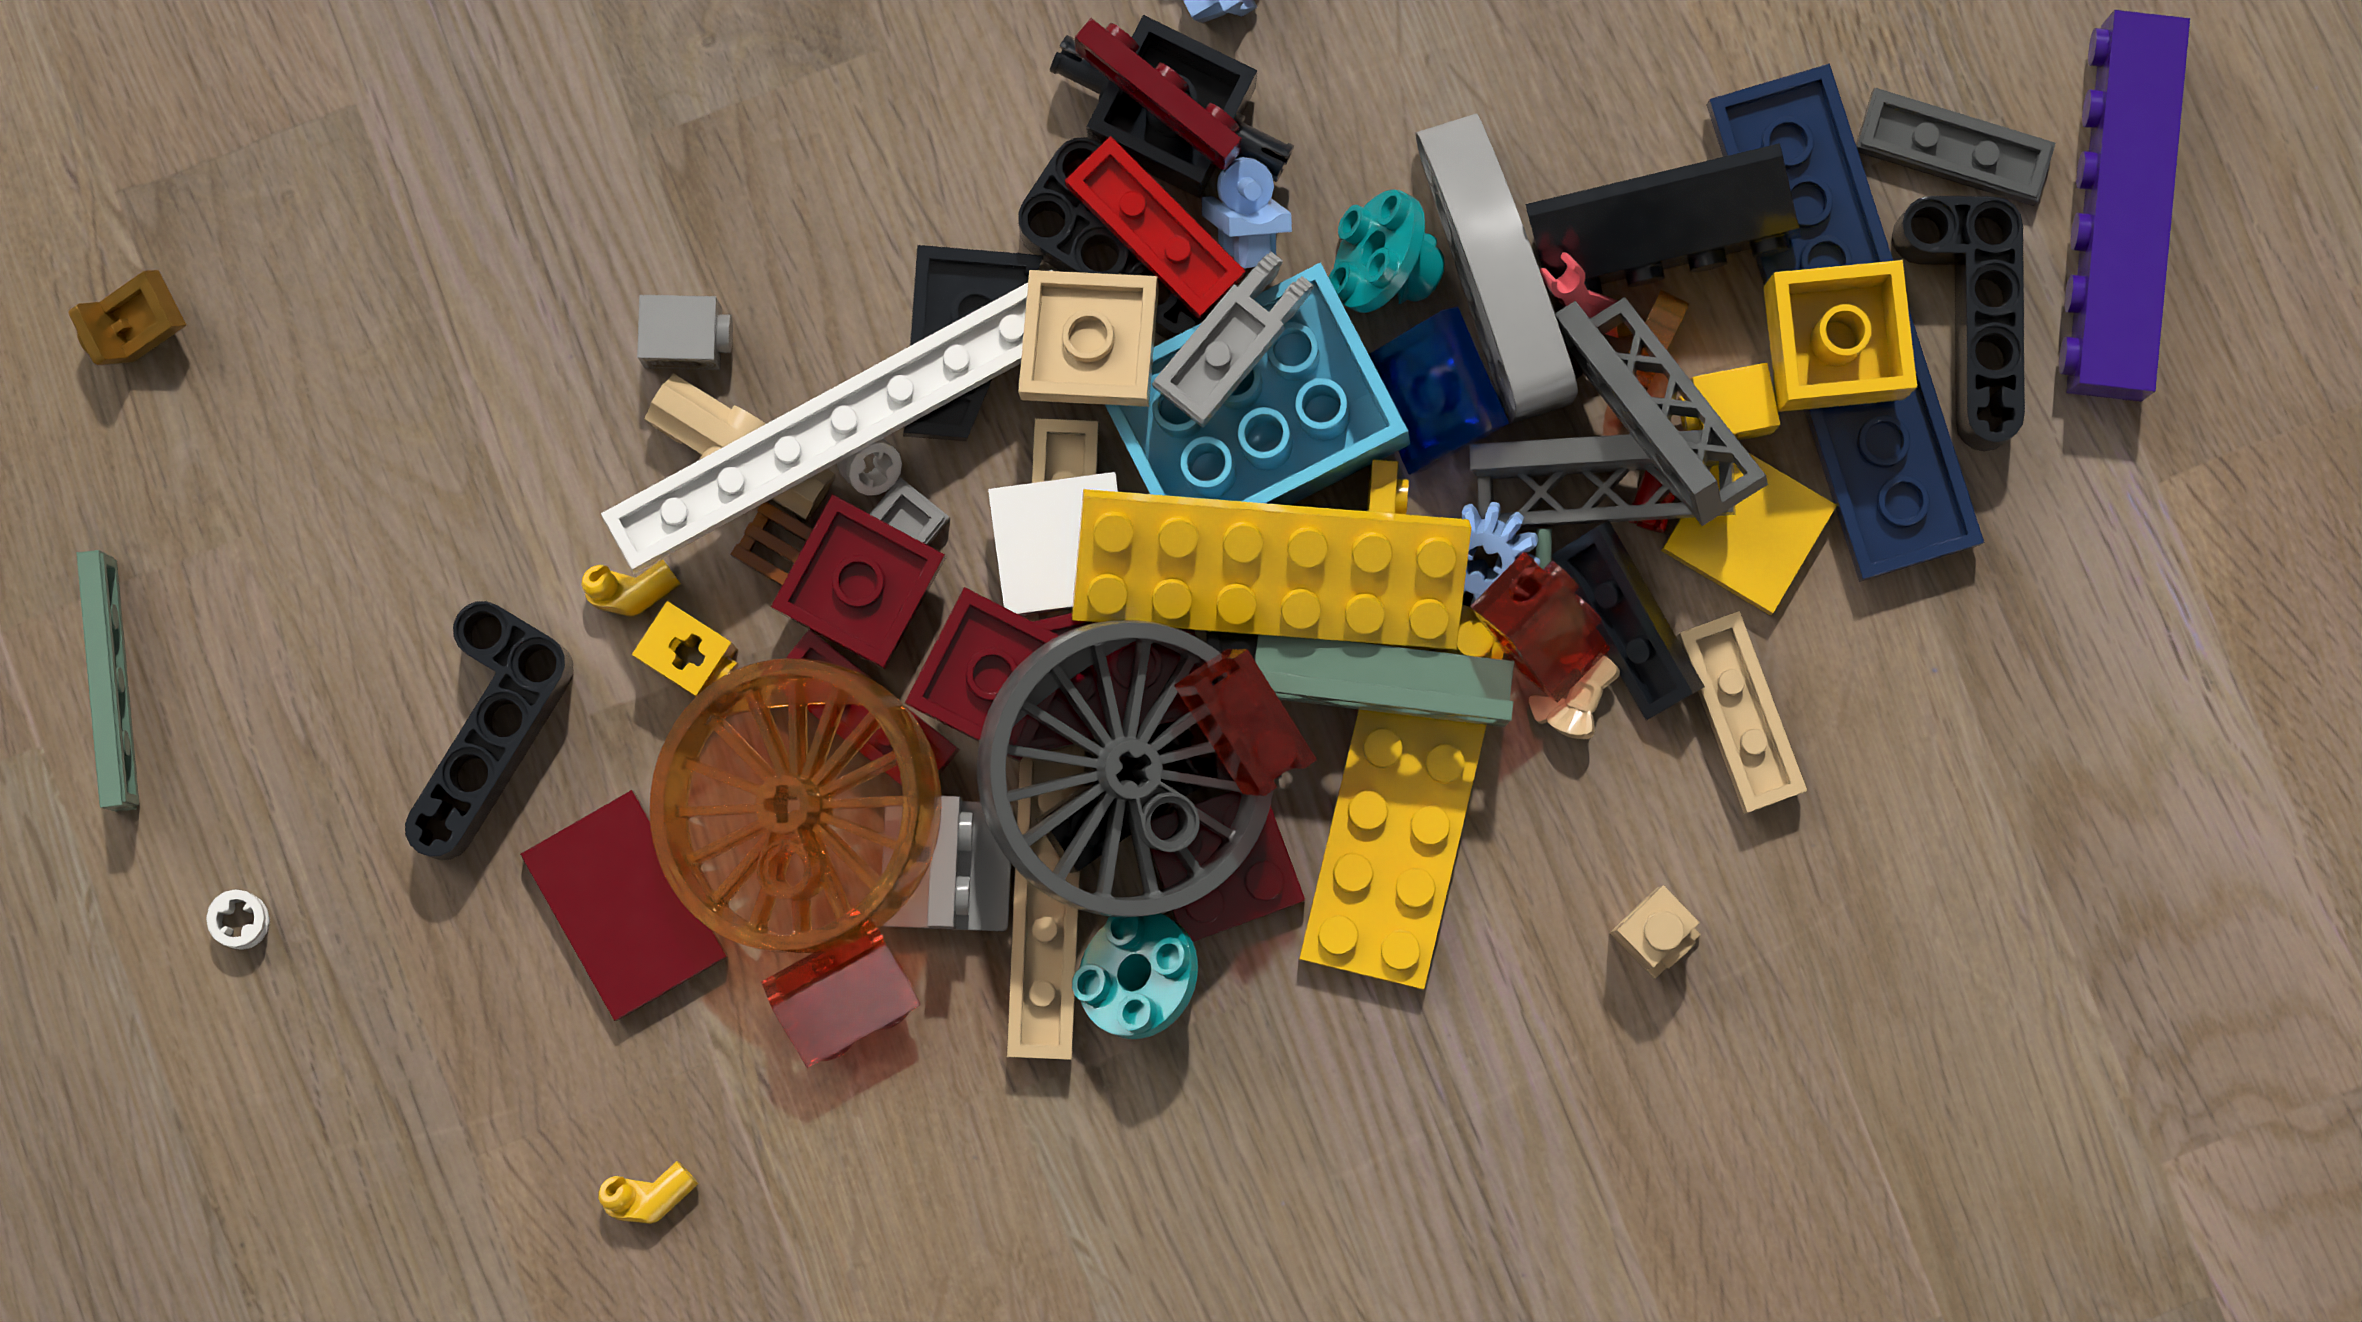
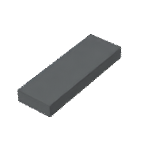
[1856,88,2056,206]

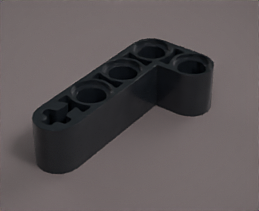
[1018,137,1221,340]
[1892,196,2025,452]
[405,601,574,860]

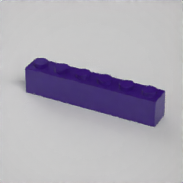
[2059,10,2190,402]

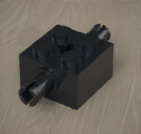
[1050,15,1294,198]

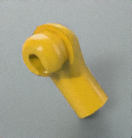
[581,558,681,616]
[598,1161,699,1224]

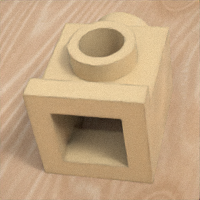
[1610,885,1701,979]

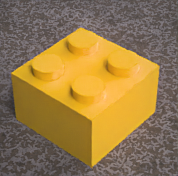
[1763,260,1917,412]

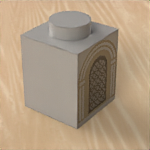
[637,295,733,370]

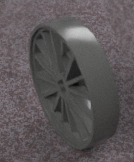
[977,620,1275,917]

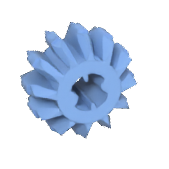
[1462,502,1541,612]

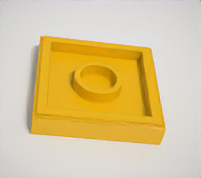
[1661,453,1837,615]

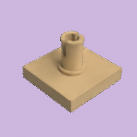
[1018,270,1159,407]

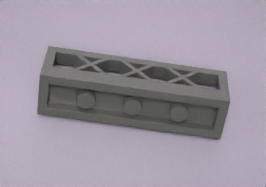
[1555,297,1768,526]
[1469,430,1736,528]

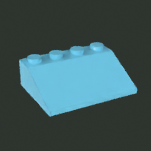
[1105,262,1410,505]

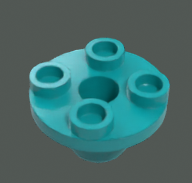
[1328,189,1445,313]
[1072,913,1198,1039]

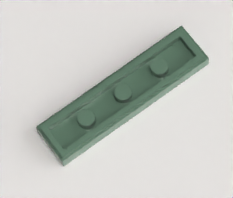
[76,550,139,812]

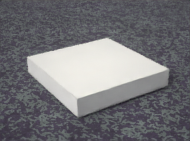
[988,472,1118,616]

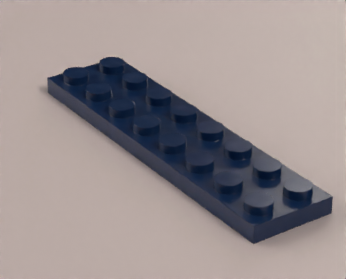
[1706,63,1985,582]

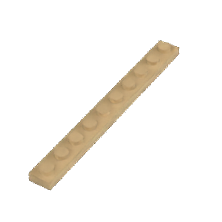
[1007,418,1099,1060]

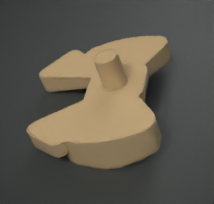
[1529,649,1620,739]

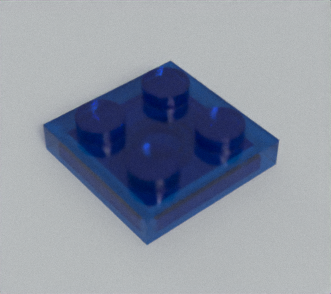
[1368,306,1509,475]

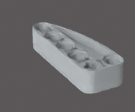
[1415,113,1578,424]

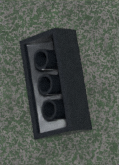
[1526,143,1801,296]

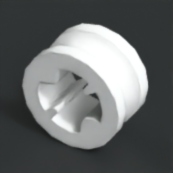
[837,438,902,496]
[206,889,270,950]

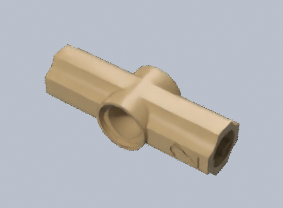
[644,373,836,521]

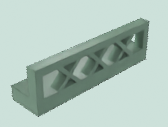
[1252,634,1514,727]

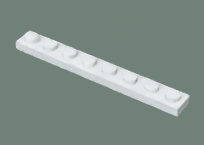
[601,270,1053,573]

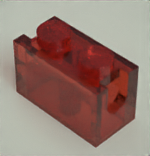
[1470,552,1610,703]
[1174,649,1317,796]
[761,919,921,1068]

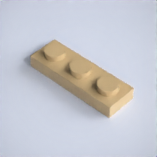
[1677,611,1807,814]

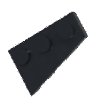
[903,245,1044,441]

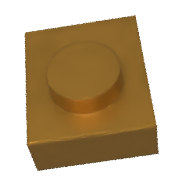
[68,270,187,365]

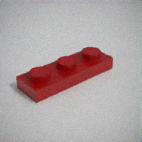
[1065,136,1246,320]

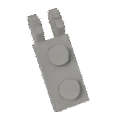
[1152,251,1314,428]

